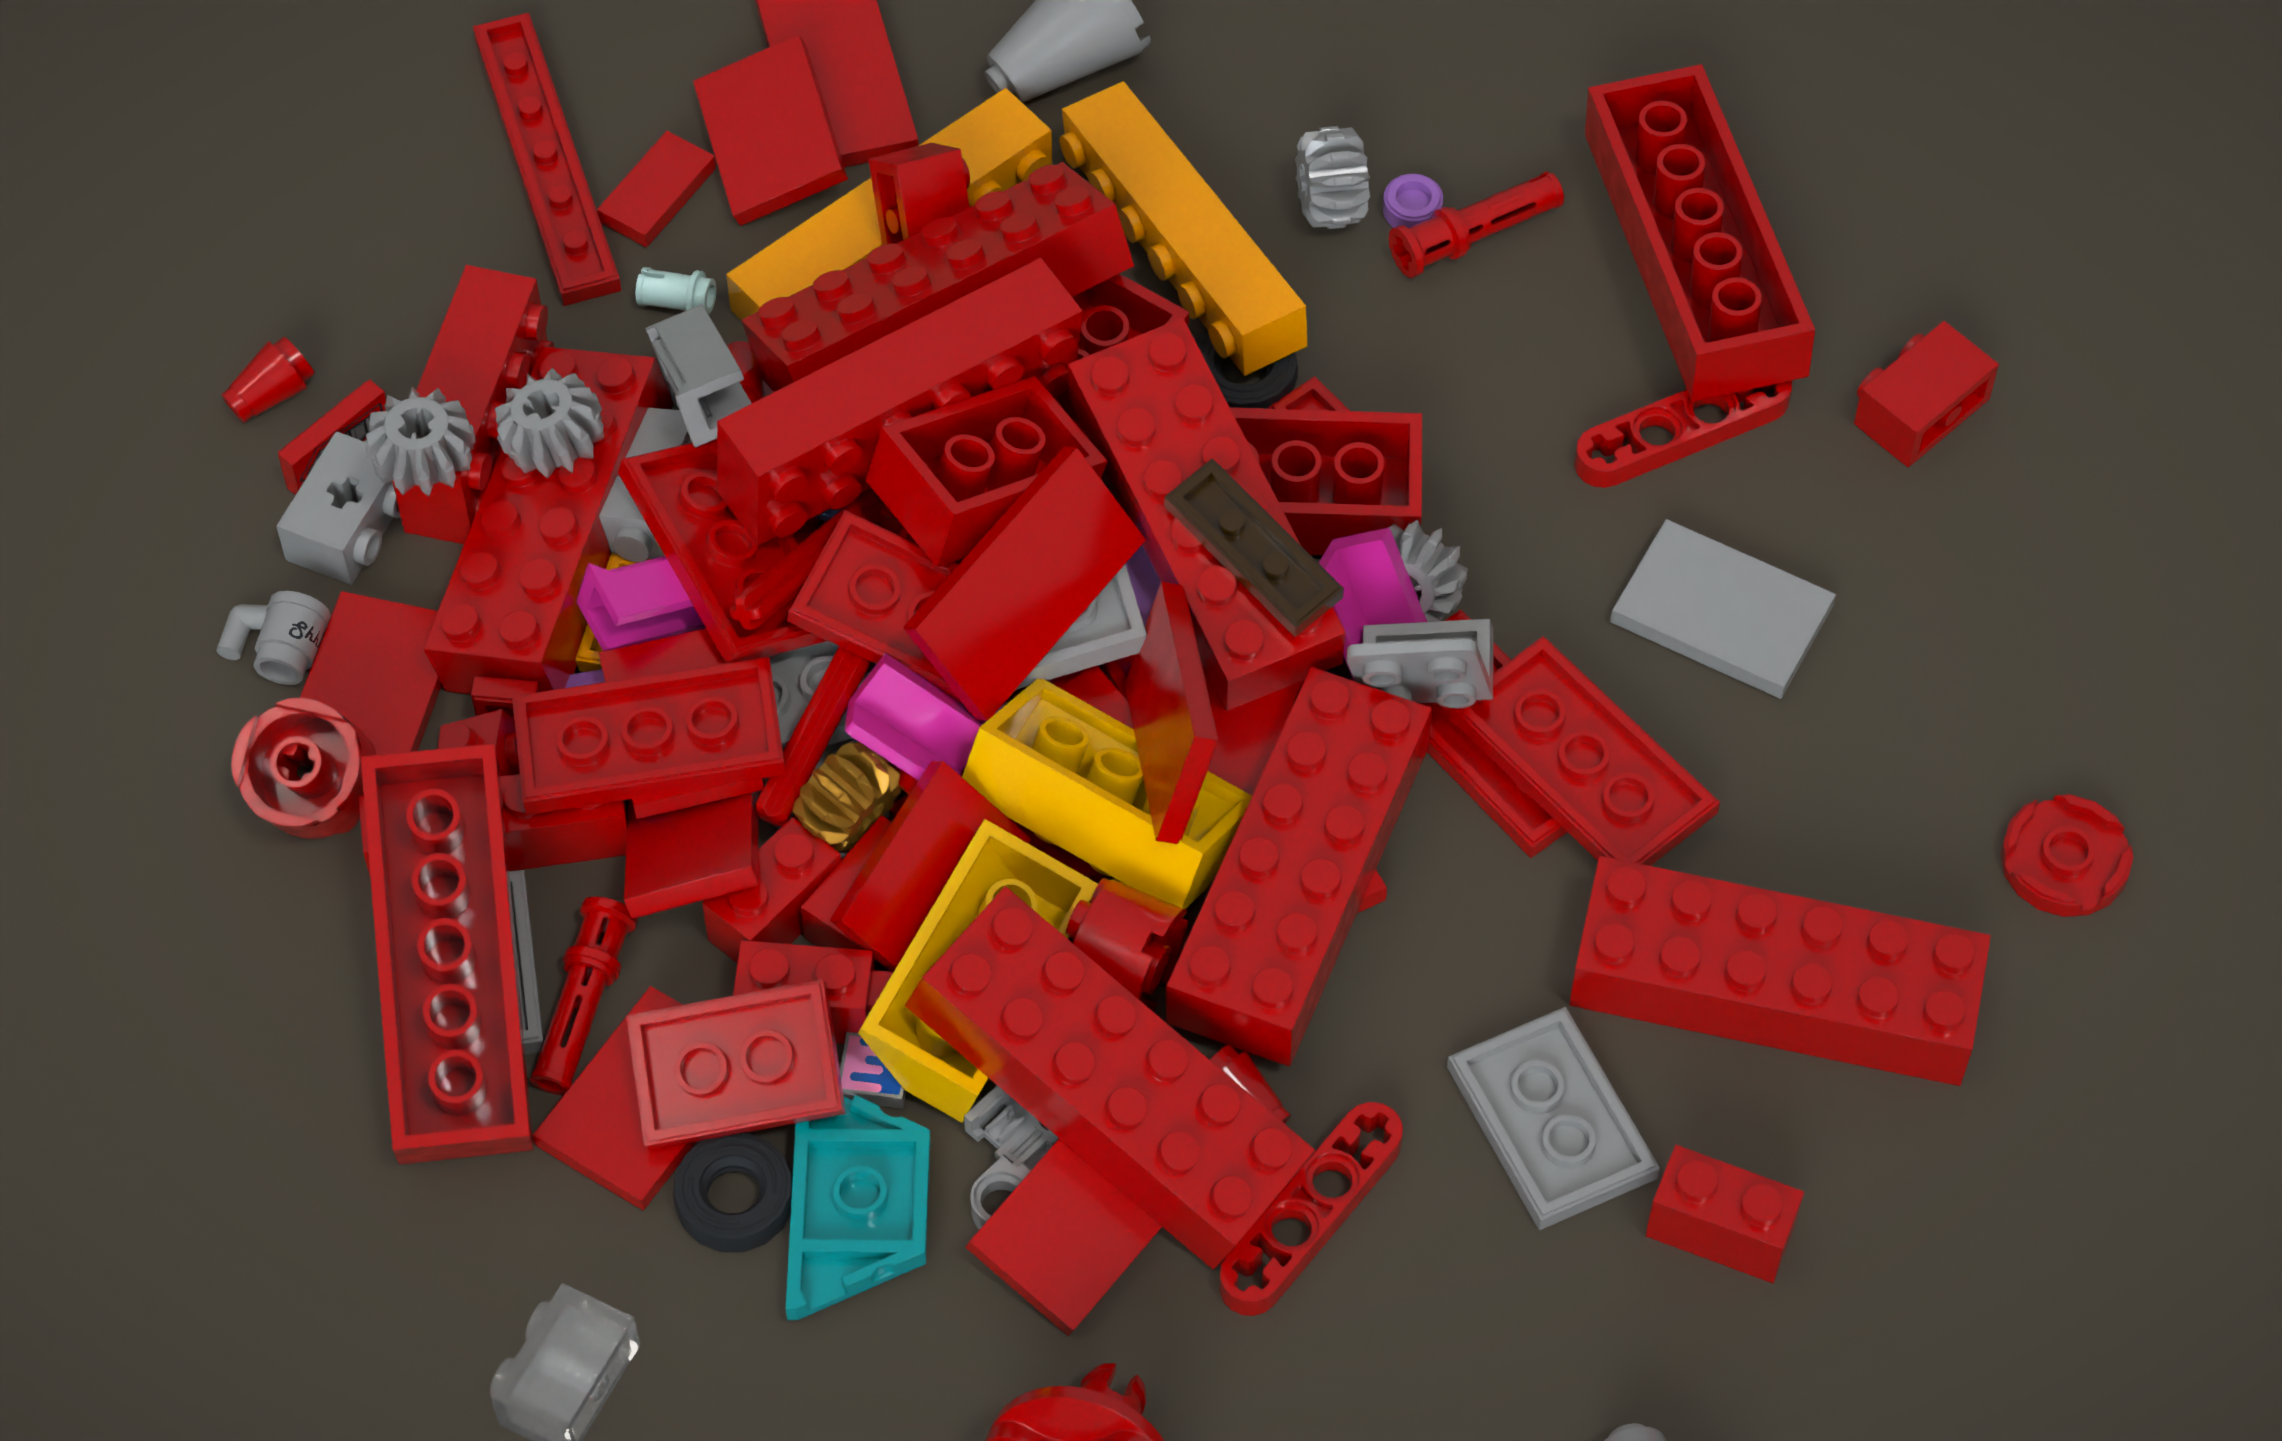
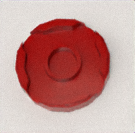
[2000,794,2134,917]

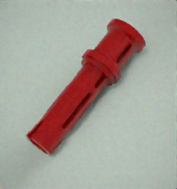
[1388,171,1564,278]
[530,896,639,1095]

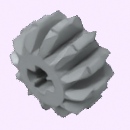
[1295,126,1371,229]
[495,368,604,479]
[365,386,476,497]
[1388,520,1468,622]

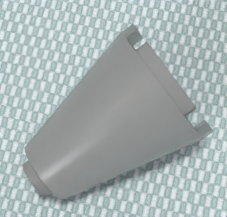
[984,0,1151,103]

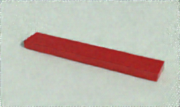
[473,12,622,306]

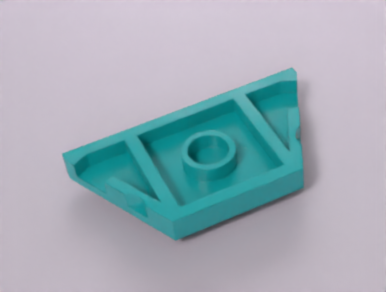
[786,1095,931,1320]

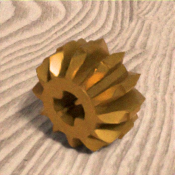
[793,742,901,852]

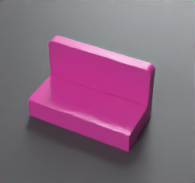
[1319,527,1428,682]
[845,653,986,780]

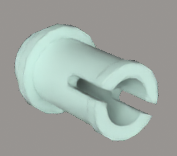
[635,267,716,315]

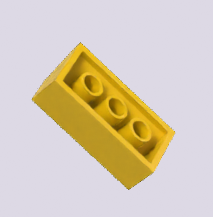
[962,679,1252,909]
[858,819,1098,1123]

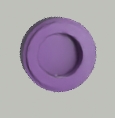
[1383,174,1443,228]

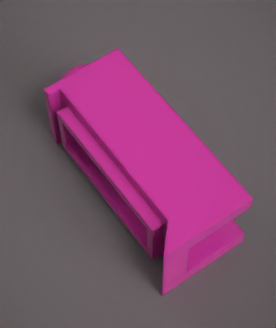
[576,556,706,651]

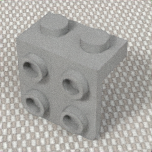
[1347,619,1493,708]

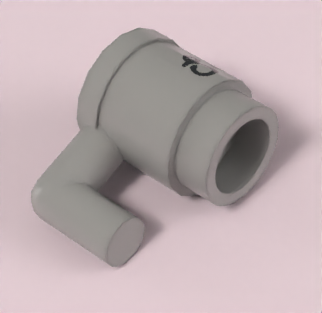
[216,591,331,685]

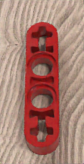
[1574,381,1792,488]
[1220,1102,1403,1316]

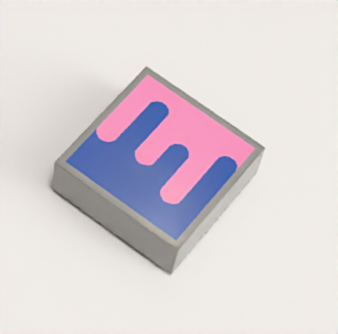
[840,1032,906,1109]

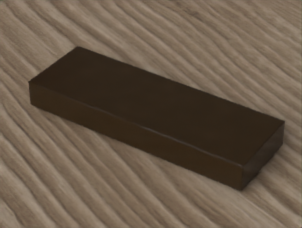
[1164,458,1344,637]

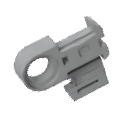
[964,1086,1059,1230]

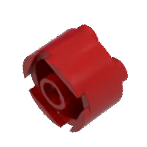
[231,698,376,839]
[1066,878,1188,1012]

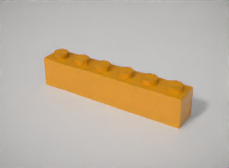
[1059,81,1307,376]
[726,88,1052,320]

